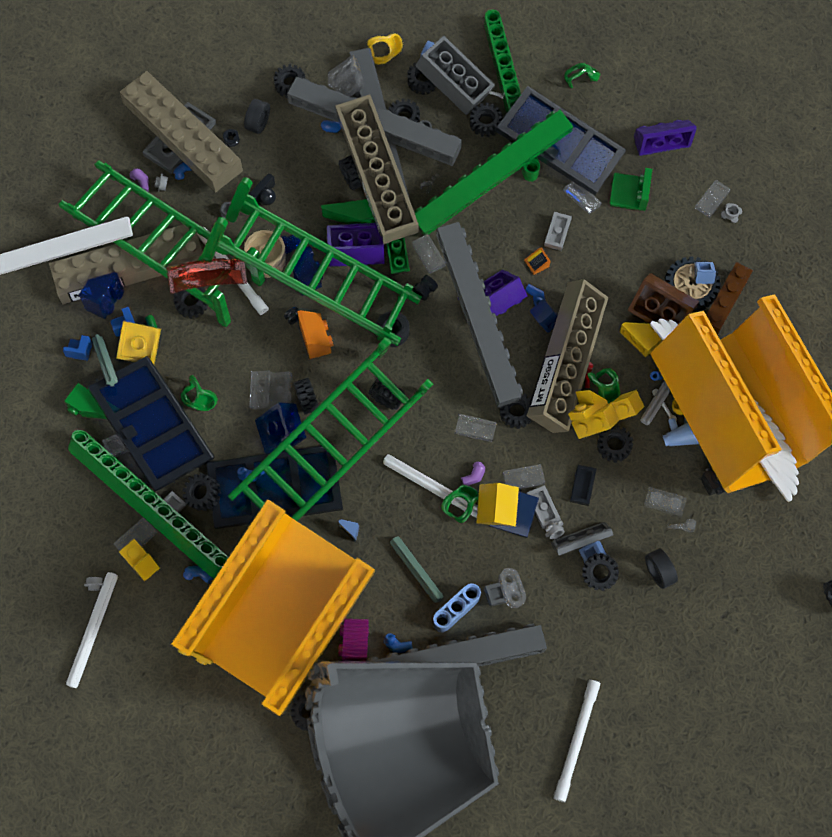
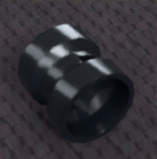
[412,275,438,301]

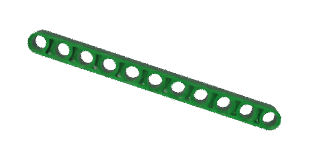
[484,9,540,181]
[68,430,229,579]

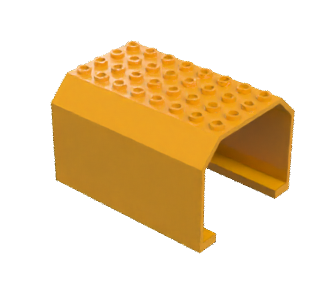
[650,294,832,493]
[172,499,375,716]

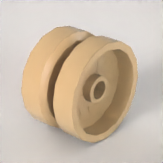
[244,230,286,278]

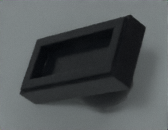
[249,173,276,206]

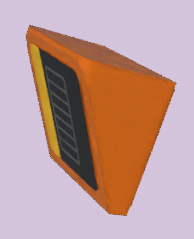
[524,248,550,275]

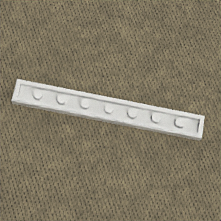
[0,217,133,275]

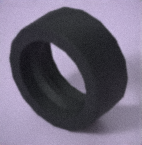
[645,549,678,589]

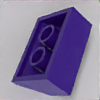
[634,120,697,156]
[327,223,384,267]
[458,269,527,316]

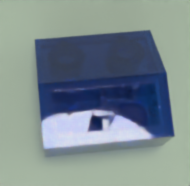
[293,246,323,296]
[79,272,124,319]

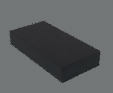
[570,464,597,506]

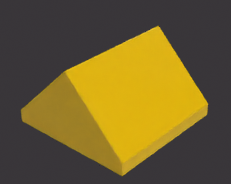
[476,483,519,527]

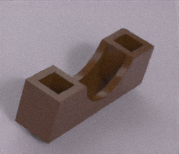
[706,262,753,335]

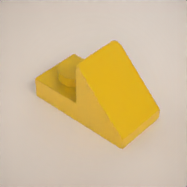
[568,390,608,420]
[118,538,160,581]

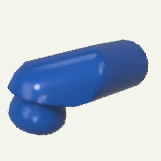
[321,120,342,133]

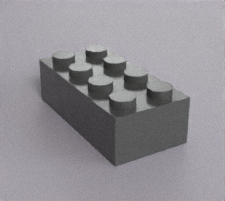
[416,36,495,115]

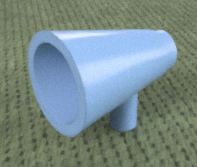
[663,418,699,446]

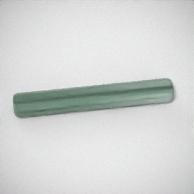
[92,334,118,386]
[390,536,444,603]

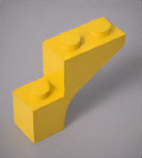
[571,390,644,439]

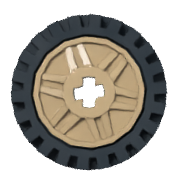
[664,257,720,312]

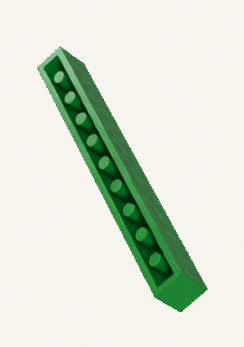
[414,110,573,237]

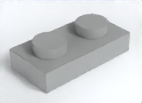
[544,212,572,251]
[527,485,561,529]

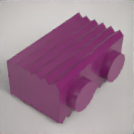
[338,619,369,662]

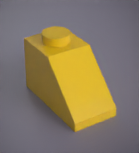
[620,322,663,358]

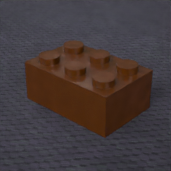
[628,273,699,325]

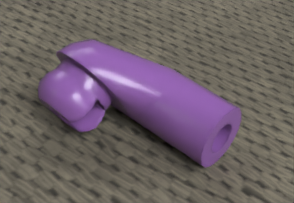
[130,168,149,192]
[461,461,485,485]

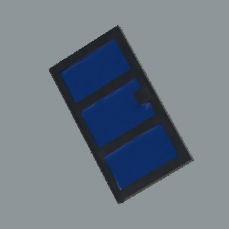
[495,86,626,196]
[88,356,215,492]
[207,444,343,529]

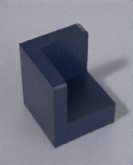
[530,299,558,333]

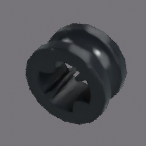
[223,129,240,147]
[284,307,299,325]

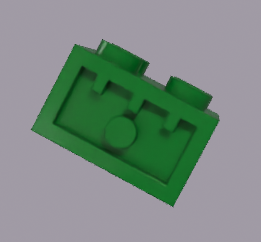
[610,168,653,211]

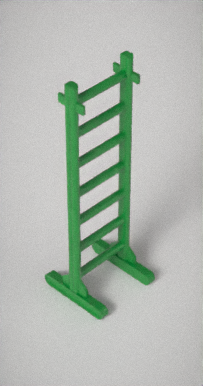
[58,160,265,327]
[201,177,422,346]
[227,337,433,521]

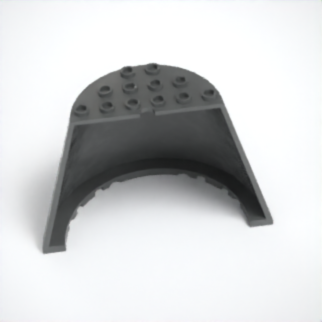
[305,661,499,837]

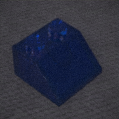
[255,403,307,454]

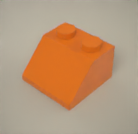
[297,310,334,359]

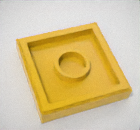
[116,321,161,364]

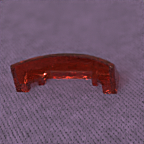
[166,258,247,293]

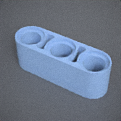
[433,584,481,632]

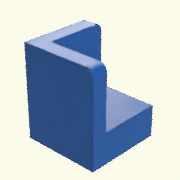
[110,307,135,337]
[63,335,92,361]

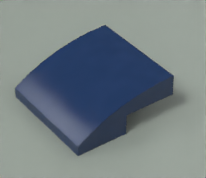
[490,492,539,538]

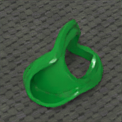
[564,63,600,88]
[587,368,620,405]
[181,375,218,411]
[441,485,479,523]

